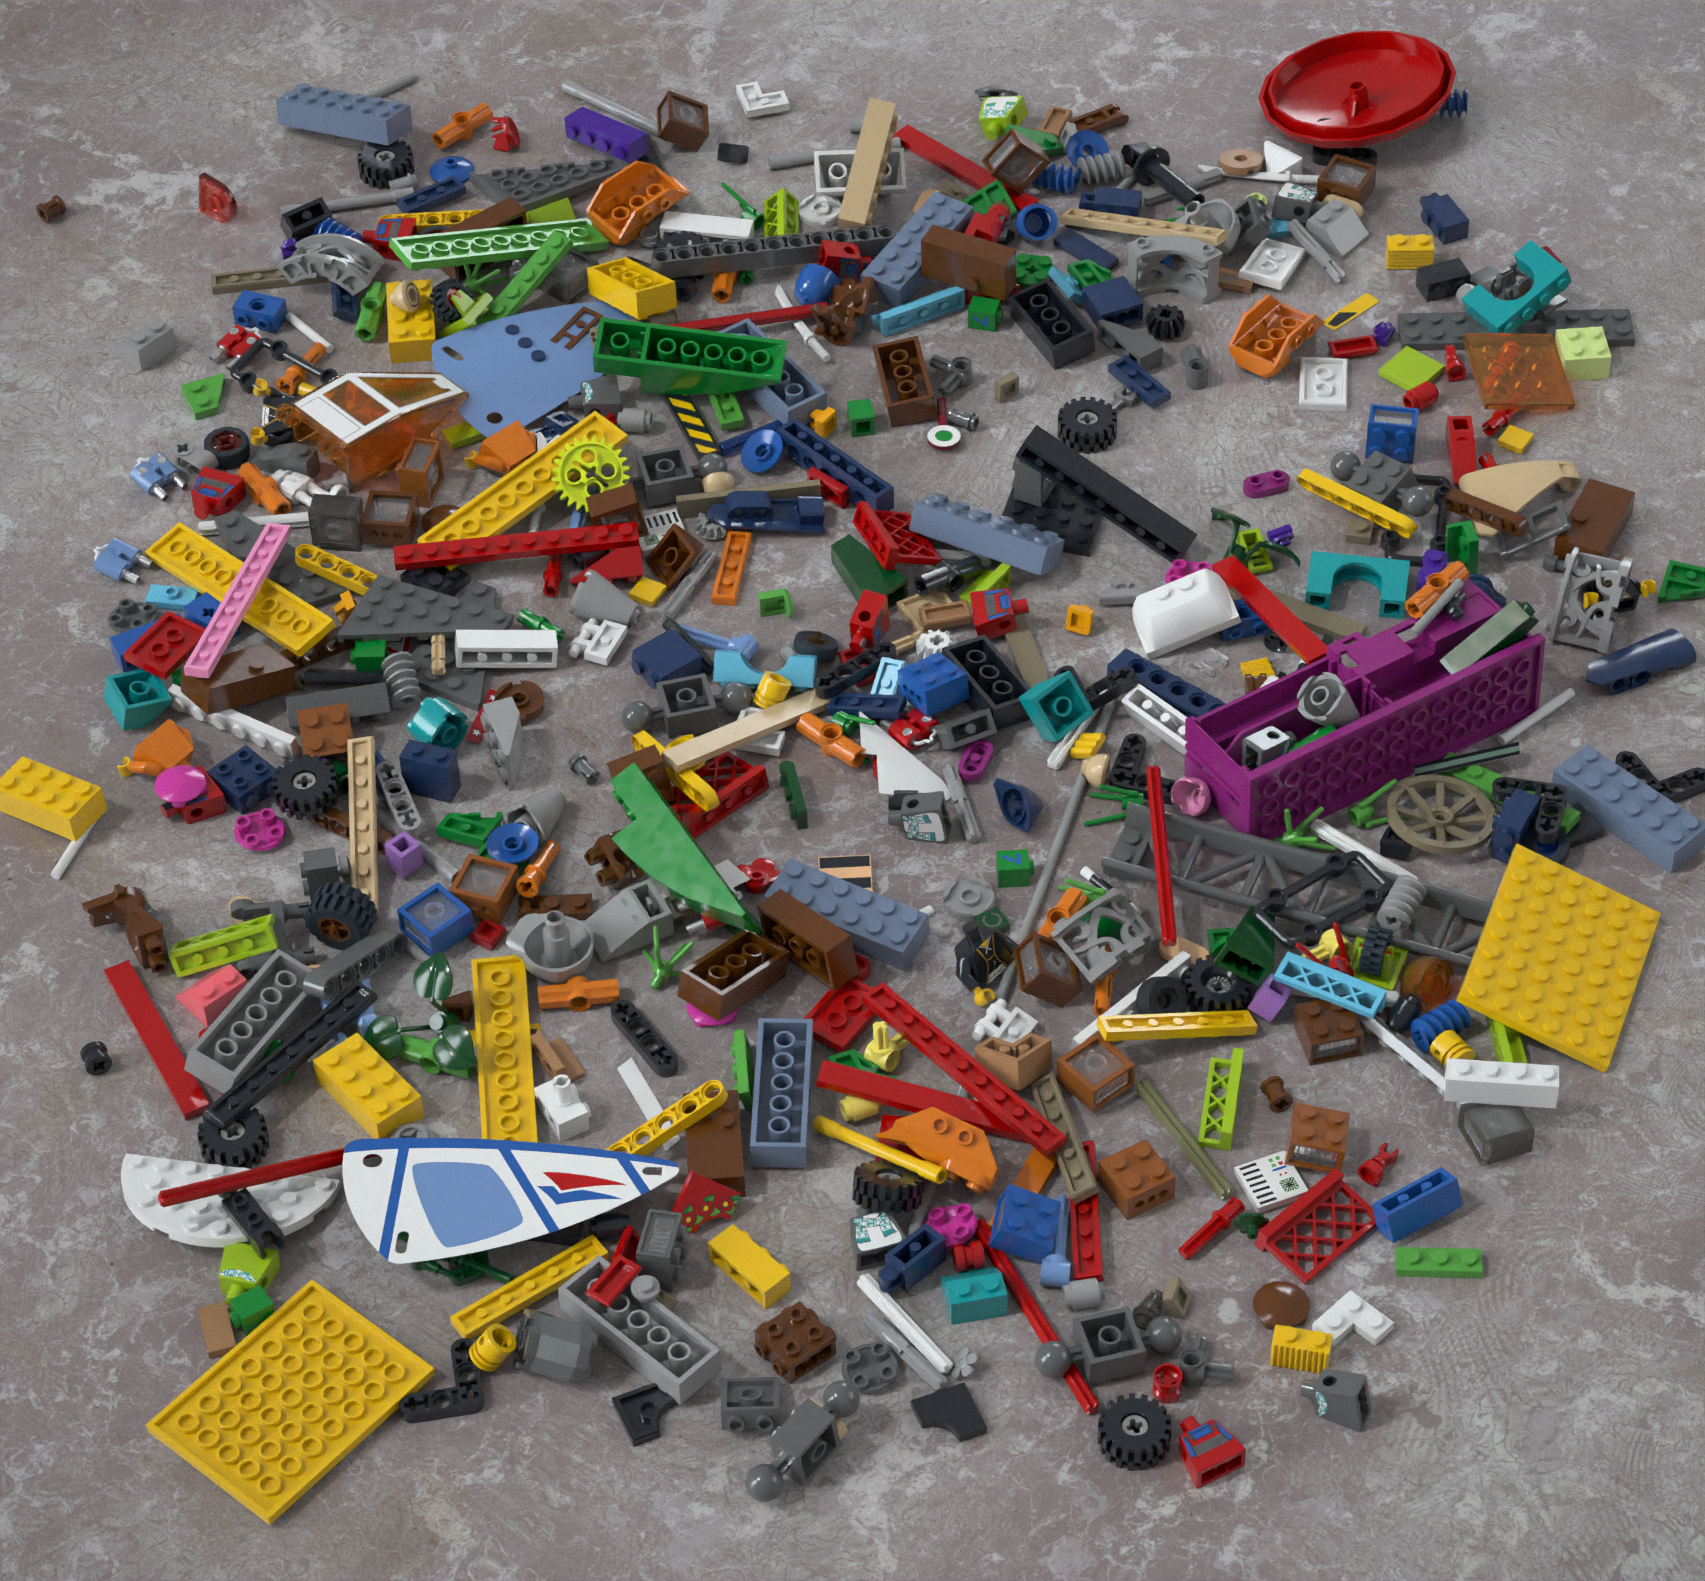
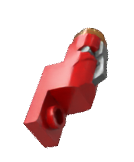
[964,201,1011,243]

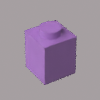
[384,831,424,879]
[1248,973,1293,1022]

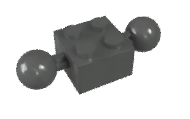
[604,445,728,507]
[1330,451,1434,517]
[622,673,752,739]
[1035,1306,1182,1385]
[746,1380,860,1502]

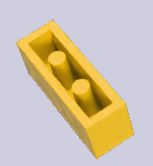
[708,1224,791,1309]

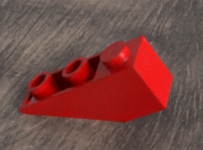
[1445,416,1477,486]
[570,546,644,588]

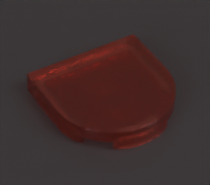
[199,172,237,223]

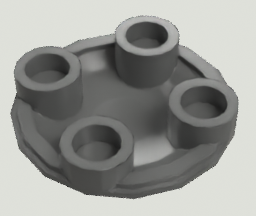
[974,85,1018,101]
[108,598,158,633]
[841,1341,899,1394]

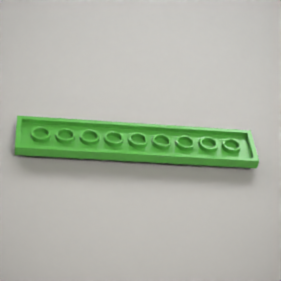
[389,218,609,271]

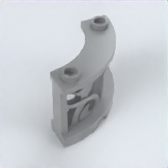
[277,233,386,296]
[1127,235,1222,304]
[1546,547,1634,654]
[1050,887,1162,985]

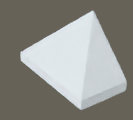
[1263,140,1303,175]

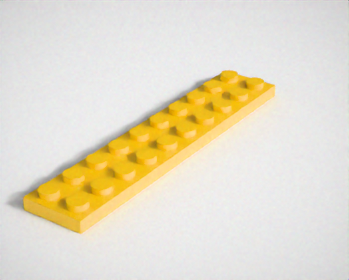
[417,411,628,571]
[144,522,336,657]
[471,955,538,1143]

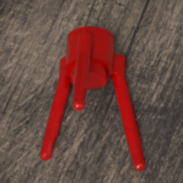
[1296,922,1354,977]

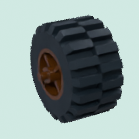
[304,882,378,950]

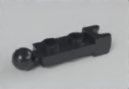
[218,1188,286,1259]

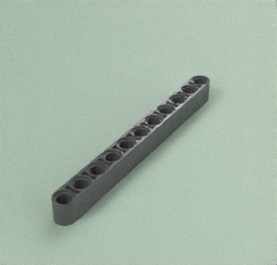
[651,224,896,278]

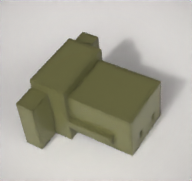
[294,675,307,691]

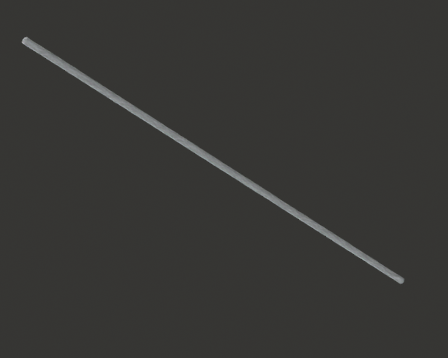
[906,698,1118,1238]

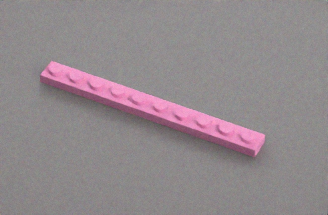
[184,523,291,678]

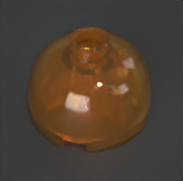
[1402,956,1454,1011]

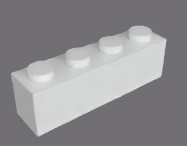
[660,211,754,243]
[455,630,558,668]
[1121,683,1187,756]
[1444,1058,1559,1109]

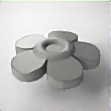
[951,1348,979,1380]

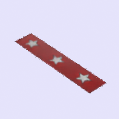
[465,689,496,744]

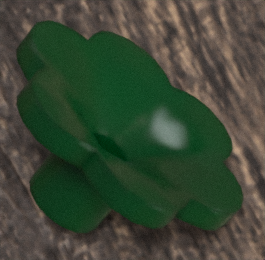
[1234,1213,1270,1239]

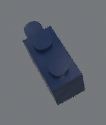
[1079,186,1142,217]
[1420,192,1469,245]
[878,1223,946,1293]

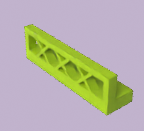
[764,187,799,237]
[168,913,279,978]
[1485,1016,1528,1064]
[1198,1047,1244,1151]

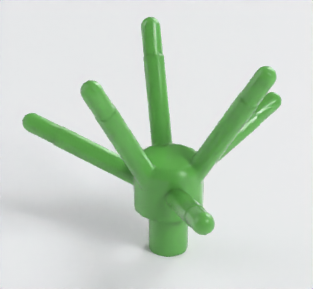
[464,263,510,302]
[1273,807,1336,876]
[642,925,695,990]

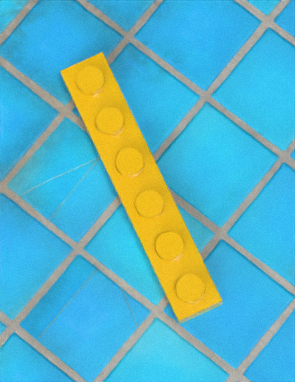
[1096,1010,1258,1042]
[450,1234,609,1339]

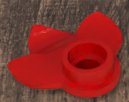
[736,858,781,894]

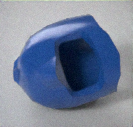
[1015,204,1058,242]
[794,264,840,305]

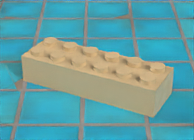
[837,98,899,229]

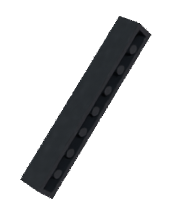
[1015,425,1198,563]

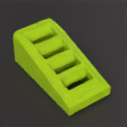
[1236,528,1274,574]

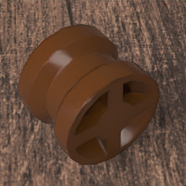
[1244,673,1267,695]

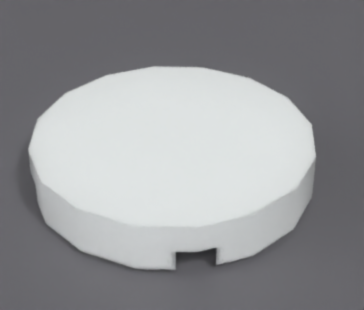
[799,195,842,228]

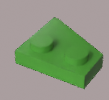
[181,373,226,420]

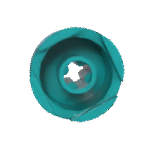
[407,697,468,750]

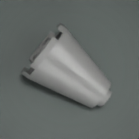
[569,569,641,627]
[1297,672,1361,730]
[501,788,567,848]

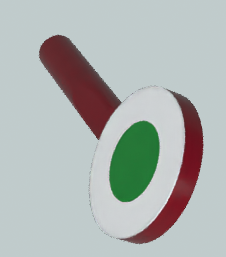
[927,397,961,450]

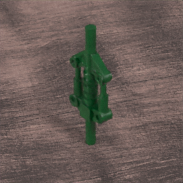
[397,1232,514,1286]

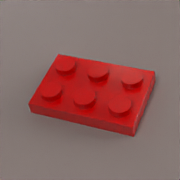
[124,611,206,680]
[803,978,878,1053]

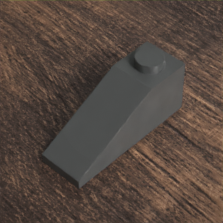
[1098,319,1163,372]
[246,442,321,479]

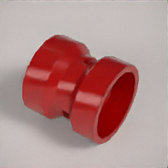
[951,1240,985,1273]
[1153,1363,1182,1404]

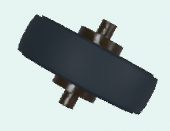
[793,631,838,661]

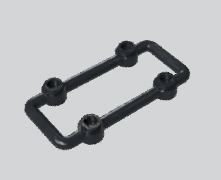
[230,338,348,423]
[1380,473,1451,566]
[1253,851,1393,949]

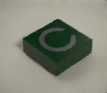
[974,907,1010,933]

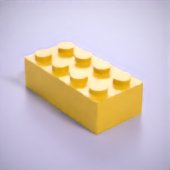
[587,257,677,320]
[386,279,437,364]
[0,756,108,842]
[313,1033,424,1139]

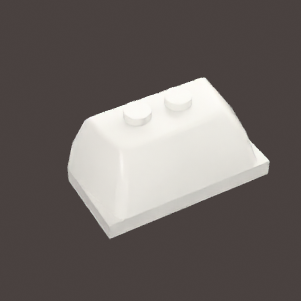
[814,148,906,197]
[1132,569,1241,660]

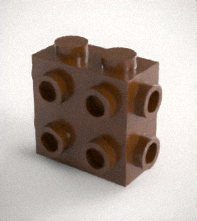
[754,1301,837,1384]

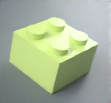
[1553,326,1612,382]

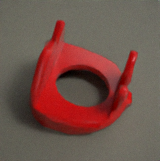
[491,116,520,152]

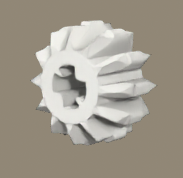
[916,628,957,661]

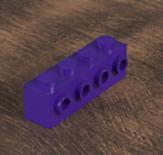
[564,107,649,164]

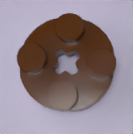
[494,680,545,726]

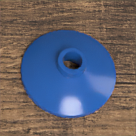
[1067,130,1109,168]
[430,156,474,184]
[741,429,784,473]
[486,823,539,864]

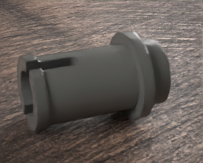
[947,408,979,431]
[569,754,600,785]

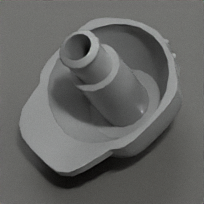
[1173,198,1241,256]
[506,910,595,984]

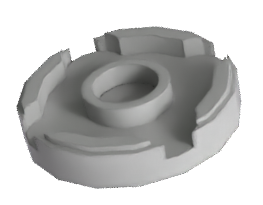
[943,877,996,922]

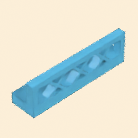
[871,286,965,337]
[1274,951,1387,1019]

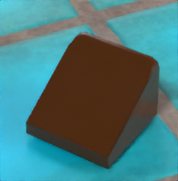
[442,990,474,1022]

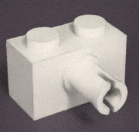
[534,1074,591,1142]

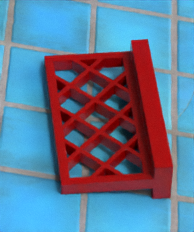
[853,501,942,570]
[670,751,770,839]
[1254,1168,1377,1285]

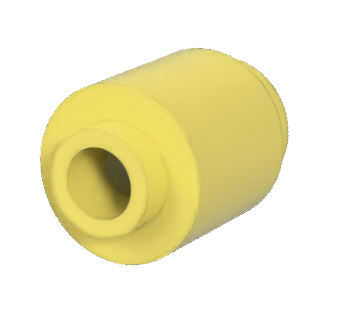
[839,1095,882,1122]

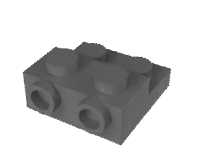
[1228,195,1272,256]
[721,1377,780,1433]

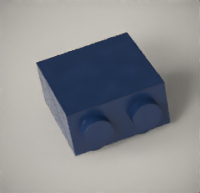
[1082,276,1143,329]
[631,628,703,689]
[399,739,461,804]
[206,745,277,815]
[1489,788,1540,864]

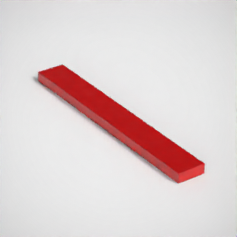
[893,125,1038,213]
[1212,555,1327,665]
[104,960,210,1120]
[816,1060,1028,1143]

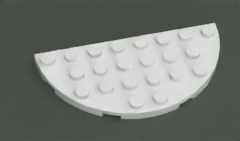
[121,1154,341,1247]

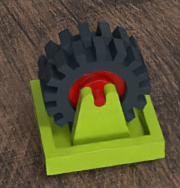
[429,278,493,338]
[1350,925,1408,991]

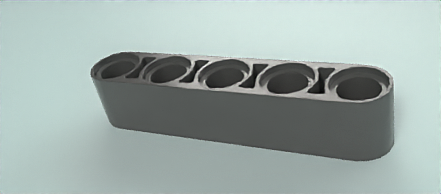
[303,928,408,1001]

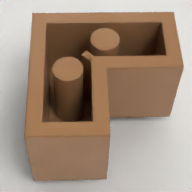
[975,1033,1053,1090]

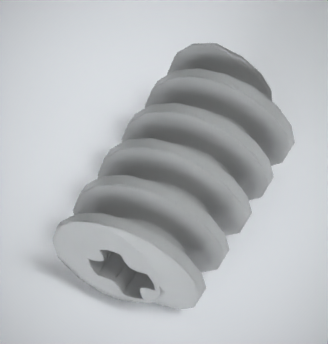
[1077,151,1125,185]
[381,652,422,709]
[1377,874,1427,931]

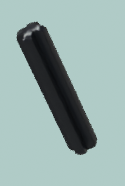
[662,617,714,674]

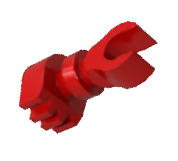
[1444,345,1466,382]
[1358,1143,1399,1187]

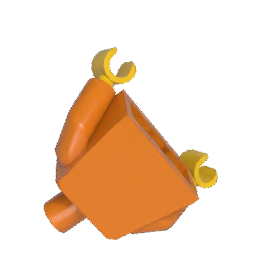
[463,420,537,476]
[117,718,194,777]

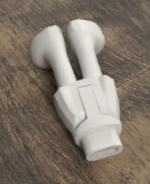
[271,469,349,521]

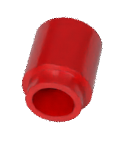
[1402,381,1439,411]

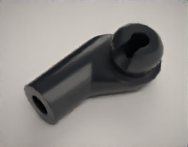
[1444,590,1467,621]

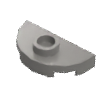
[1099,581,1146,605]

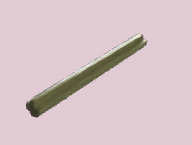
[1135,1079,1233,1200]

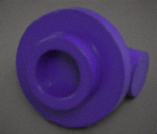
[280,238,299,260]
[1372,321,1396,347]
[1266,524,1294,547]

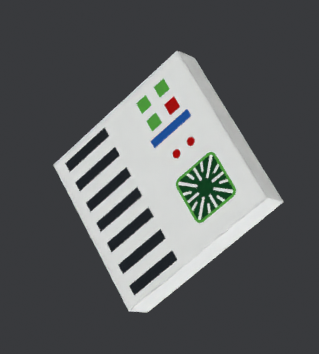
[638,509,685,557]
[1234,1150,1308,1213]

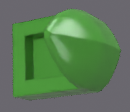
[758,589,794,619]

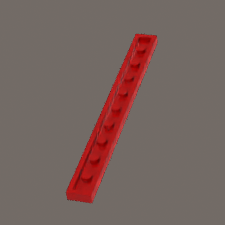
[393,522,640,571]
[862,982,1066,1157]

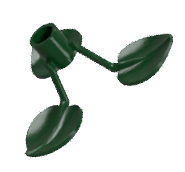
[1211,507,1301,567]
[364,952,478,1070]

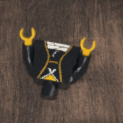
[250,378,318,446]
[1577,569,1657,619]
[954,921,1019,1007]

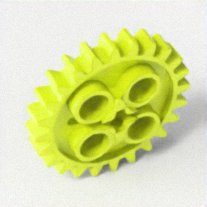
[551,435,630,514]

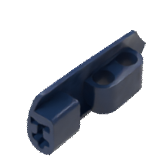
[706,491,826,533]
[1585,628,1697,694]

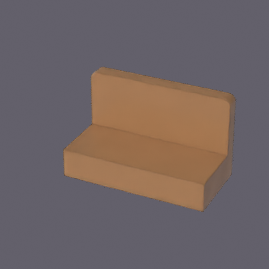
[531,1031,585,1082]

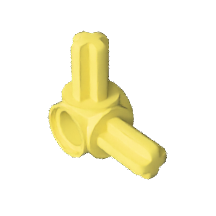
[1301,929,1354,962]
[864,1021,910,1072]

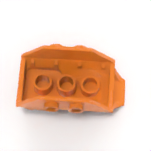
[586,160,690,246]
[1228,294,1325,378]
[875,1107,1000,1195]

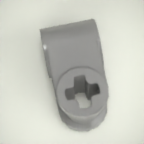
[172,441,219,480]

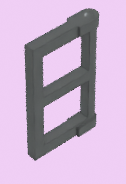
[1496,499,1572,560]

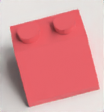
[175,965,248,1028]

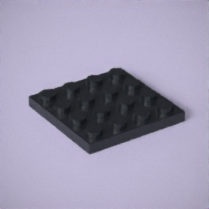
[1002,477,1104,557]

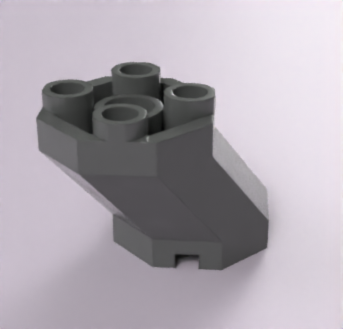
[513,1308,597,1384]

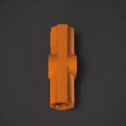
[432,102,493,150]
[712,271,738,304]
[237,462,291,515]
[1405,561,1469,620]
[796,712,867,768]
[1038,887,1088,941]
[537,976,620,1012]

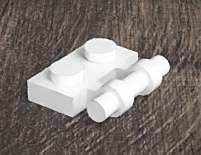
[568,618,628,666]
[972,999,1038,1043]

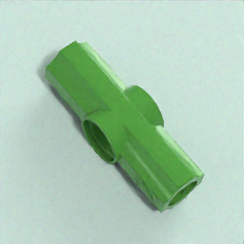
[355,282,387,342]
[398,1033,477,1079]

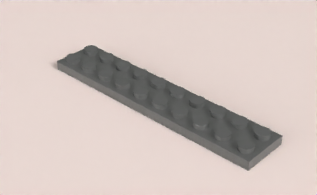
[1397,309,1635,351]

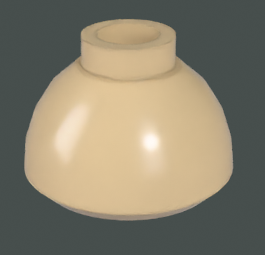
[389,280,420,312]
[701,472,734,492]
[1080,754,1111,789]

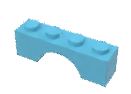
[713,649,817,692]

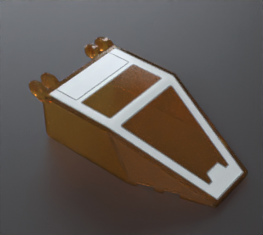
[274,372,469,483]

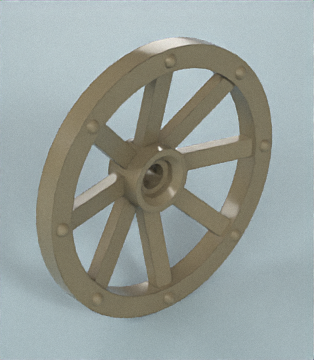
[1386,775,1496,855]

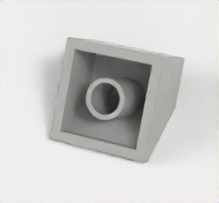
[1306,198,1369,260]
[111,318,177,371]

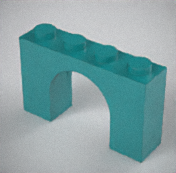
[1461,240,1572,341]
[1305,551,1410,619]

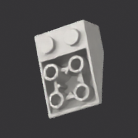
[480,697,524,791]
[584,879,674,962]

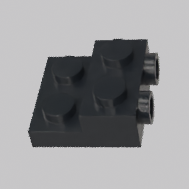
[400,566,471,597]

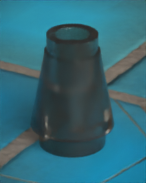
[1132,1289,1164,1330]

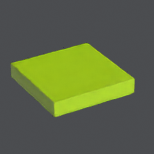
[1378,346,1445,391]

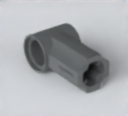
[1181,344,1208,389]

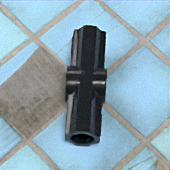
[914,555,983,597]

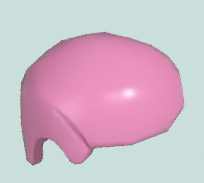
[1171,777,1212,817]

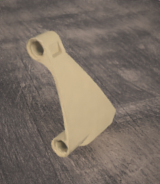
[1458,460,1582,538]

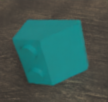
[104,669,173,731]
[1018,671,1094,742]
[939,1267,1008,1325]

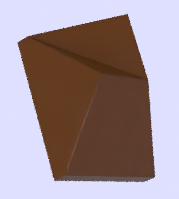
[646,523,704,591]

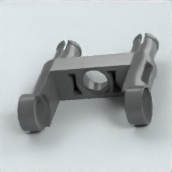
[230,899,316,980]

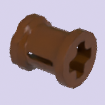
[36,195,66,223]
[1260,1076,1293,1113]

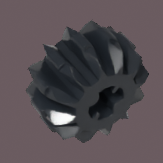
[1146,304,1185,341]

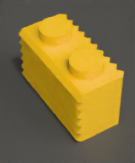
[1385,234,1434,269]
[1270,1324,1333,1374]

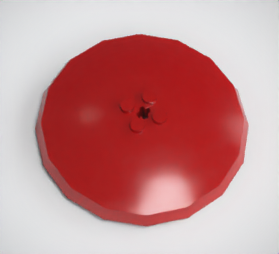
[1258,30,1456,148]

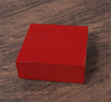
[469,918,507,951]

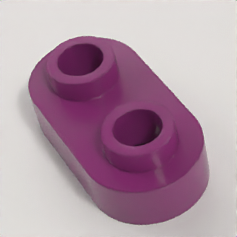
[1243,470,1290,499]
[958,739,993,782]

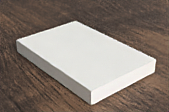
[1238,238,1306,290]
[1299,357,1348,412]

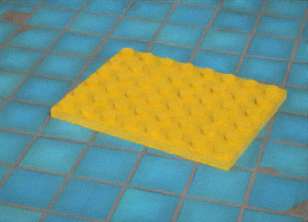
[1456,844,1661,1073]
[146,1279,435,1525]

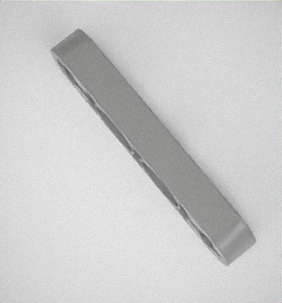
[376,761,422,838]

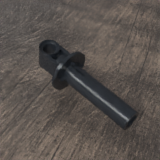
[1121,142,1205,206]

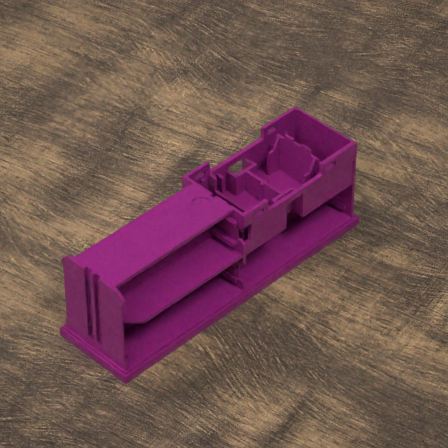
[1185,579,1546,841]

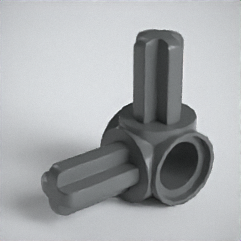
[930,355,972,396]
[1179,1333,1235,1387]

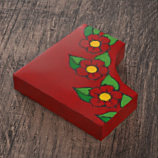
[672,1171,742,1234]

